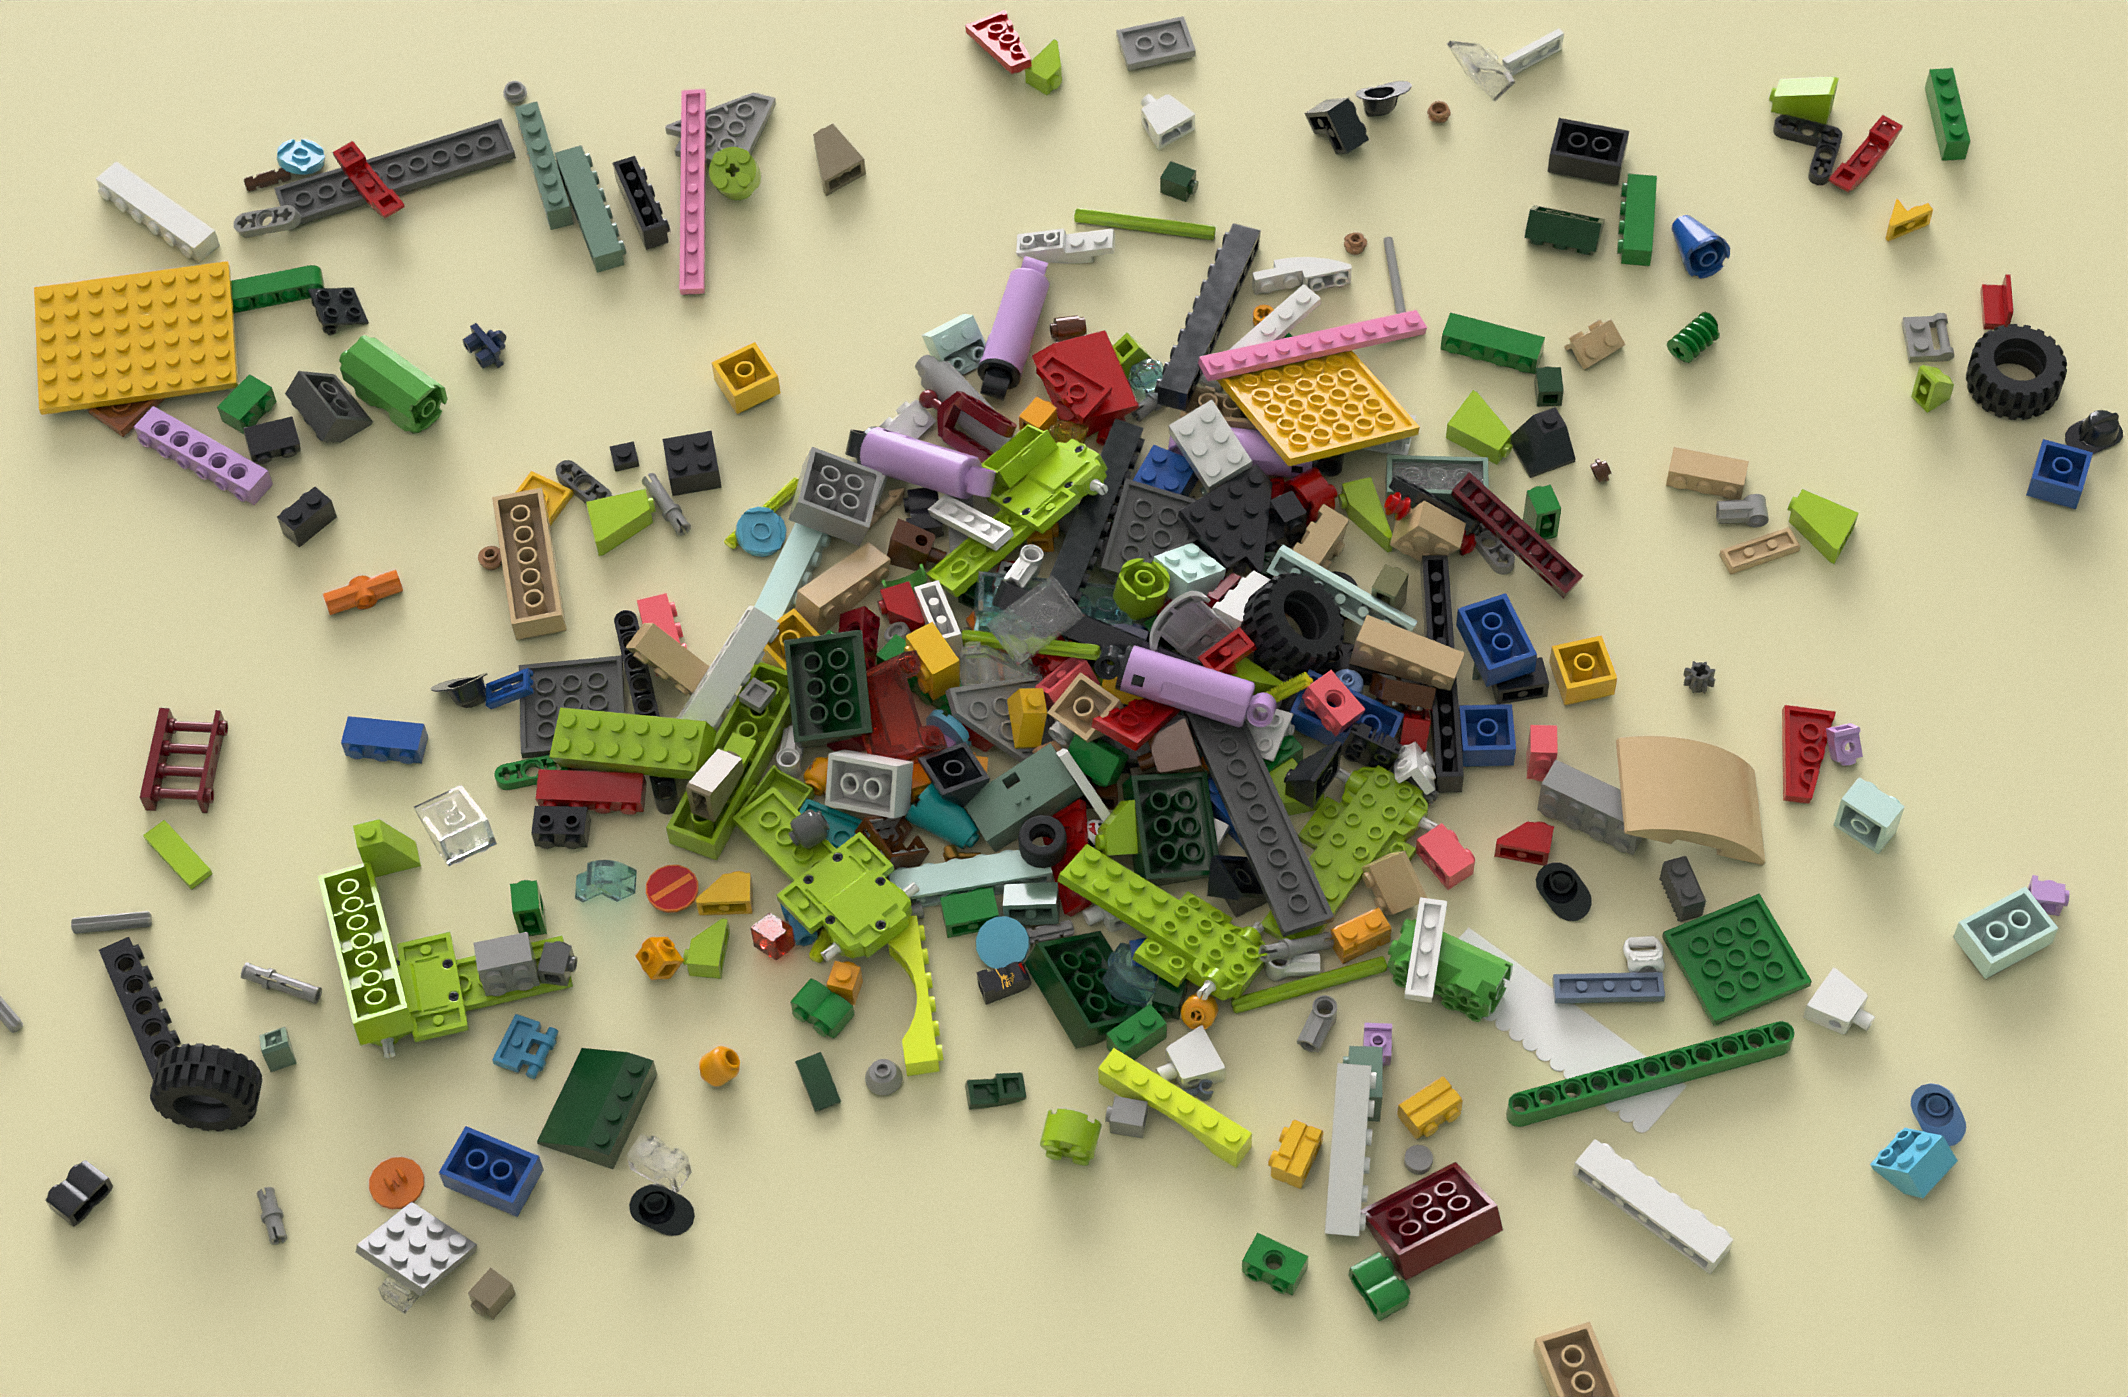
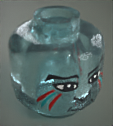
[1128,358,1164,394]

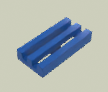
[486,668,533,709]

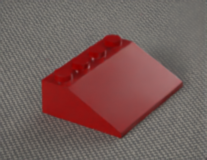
[1032,330,1140,442]

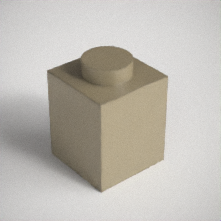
[468,1268,516,1320]

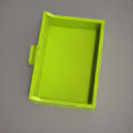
[982,424,1058,488]
[738,765,815,813]

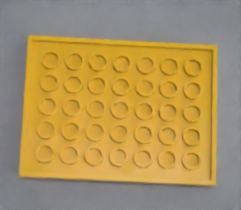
[34,261,238,415]

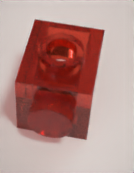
[750,913,796,961]

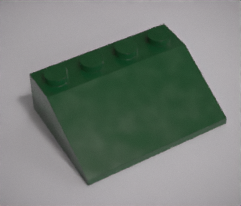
[784,630,873,748]
[1122,771,1219,886]
[1024,930,1147,1049]
[537,1048,657,1169]

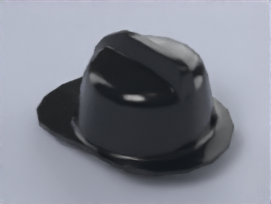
[1356,81,1412,117]
[2065,410,2123,454]
[431,673,488,708]
[1536,862,1592,921]
[629,1183,695,1236]

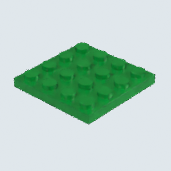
[1662,893,1812,1026]

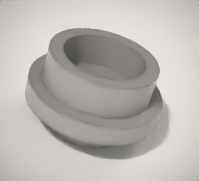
[503,81,527,103]

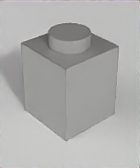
[1105,1096,1148,1138]

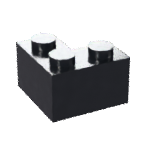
[1304,98,1369,154]
[1265,491,1307,555]

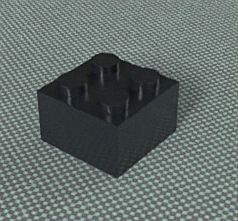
[662,430,722,496]

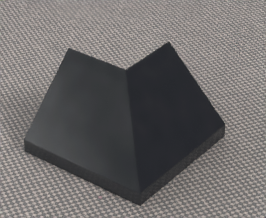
[1207,855,1268,918]

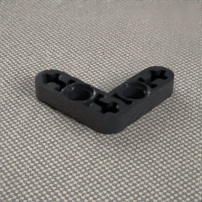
[1773,115,1842,186]

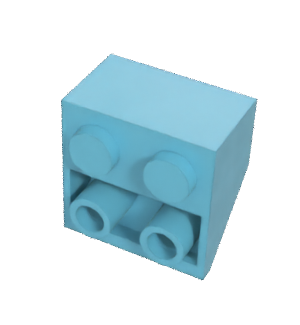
[1870,1127,1958,1198]

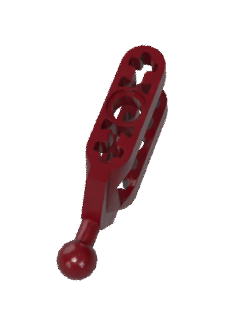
[919,389,1017,464]

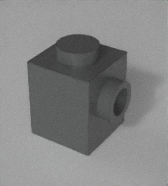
[537,941,578,987]

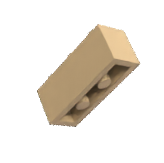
[1666,447,1749,500]

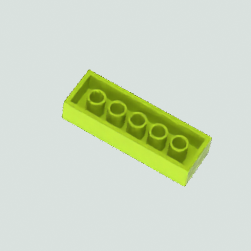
[549,707,717,780]

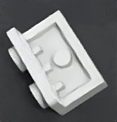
[879,399,936,439]
[1394,741,1436,795]

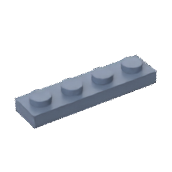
[1552,972,1665,1003]

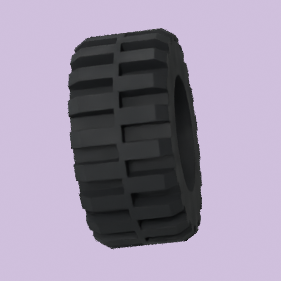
[1966,324,2067,420]
[1243,573,1345,677]
[150,1043,263,1131]

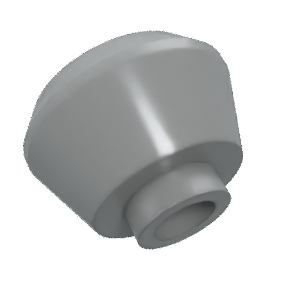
[865,1059,903,1095]

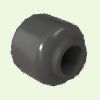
[789,809,830,849]

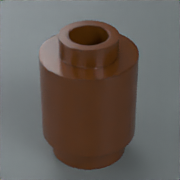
[1050,315,1087,342]

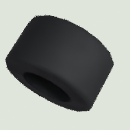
[1018,815,1067,868]

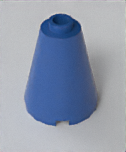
[1671,215,1730,278]

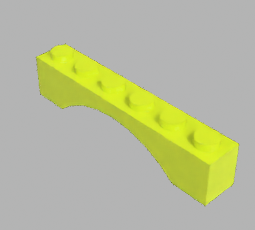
[888,915,944,1076]
[1098,1048,1252,1168]

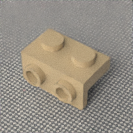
[1564,319,1626,370]

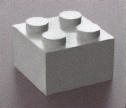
[473,932,540,996]

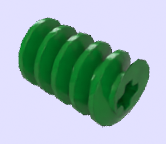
[1666,312,1720,363]

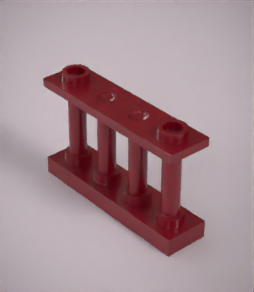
[139,708,228,813]

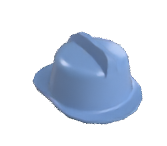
[1910,1083,1966,1146]

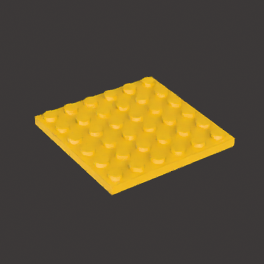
[1216,350,1420,467]

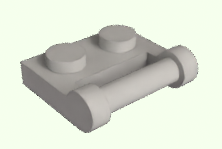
[1902,313,1955,363]

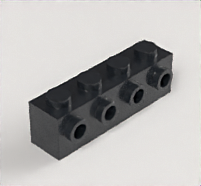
[612,156,671,250]

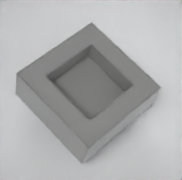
[739,678,776,714]

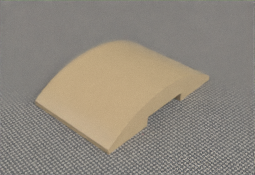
[1616,736,1765,865]

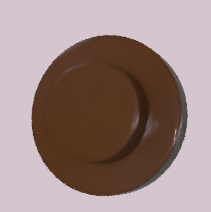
[1590,458,1612,483]

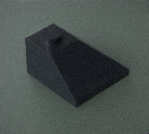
[1511,407,1576,478]
[1284,741,1342,809]

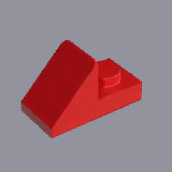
[1197,627,1256,675]

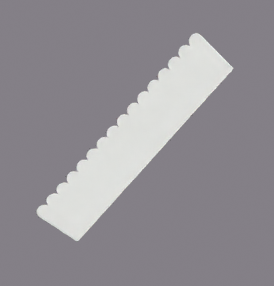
[1458,927,1686,1133]

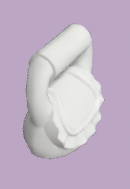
[1623,936,1665,973]

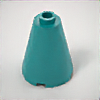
[905,783,980,849]

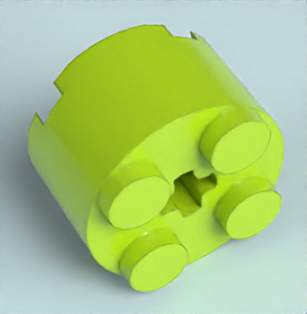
[709,147,761,200]
[1113,558,1170,620]
[1040,1109,1102,1166]

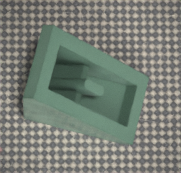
[259,1027,297,1072]

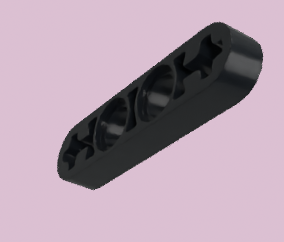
[1388,475,1480,533]

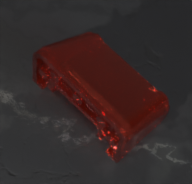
[862,650,948,765]

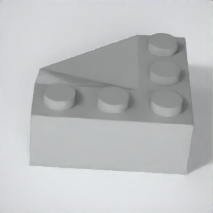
[788,447,882,546]

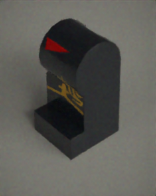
[976,961,1032,1005]

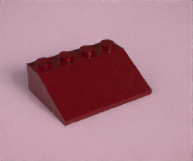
[1361,1162,1503,1281]

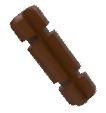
[244,167,291,191]

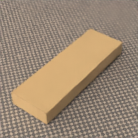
[1719,527,1801,575]

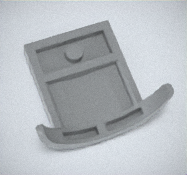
[1149,591,1233,663]

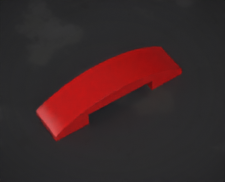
[1828,115,1903,193]
[333,141,405,219]

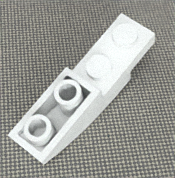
[1016,228,1115,264]
[1252,257,1352,295]

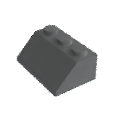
[285,371,373,443]

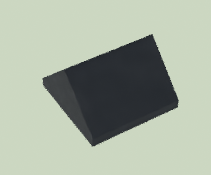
[918,741,990,807]

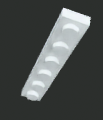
[1199,284,1321,393]

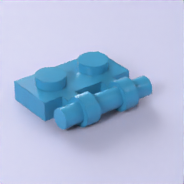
[492,1014,558,1079]

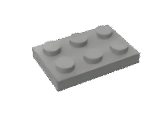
[1116,16,1196,70]

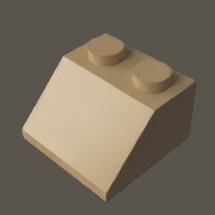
[1047,672,1125,743]
[1361,851,1427,916]

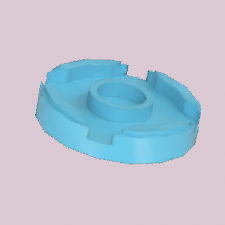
[277,139,325,175]
[735,507,786,557]
[926,710,972,747]
[976,916,1030,969]

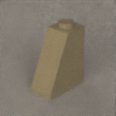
[813,124,866,196]
[686,749,744,822]

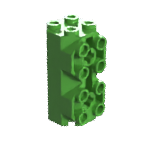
[339,335,448,433]
[1387,918,1513,1022]

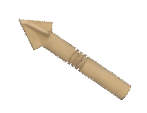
[869,487,906,529]

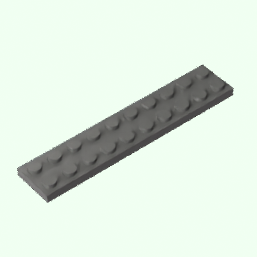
[274,118,516,225]
[1183,711,1334,937]

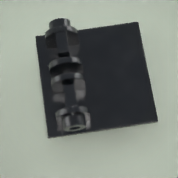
[308,287,369,335]
[1341,722,1402,770]

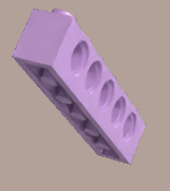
[134,406,273,505]

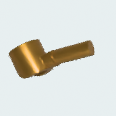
[943,845,981,862]

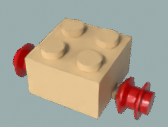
[1384,492,1476,562]

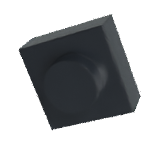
[609,441,640,472]

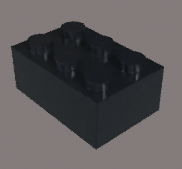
[1547,118,1630,185]

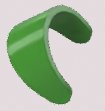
[882,564,928,593]

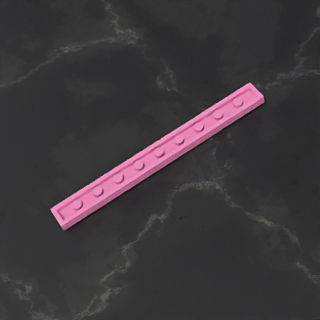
[679,89,706,295]
[1198,310,1427,381]

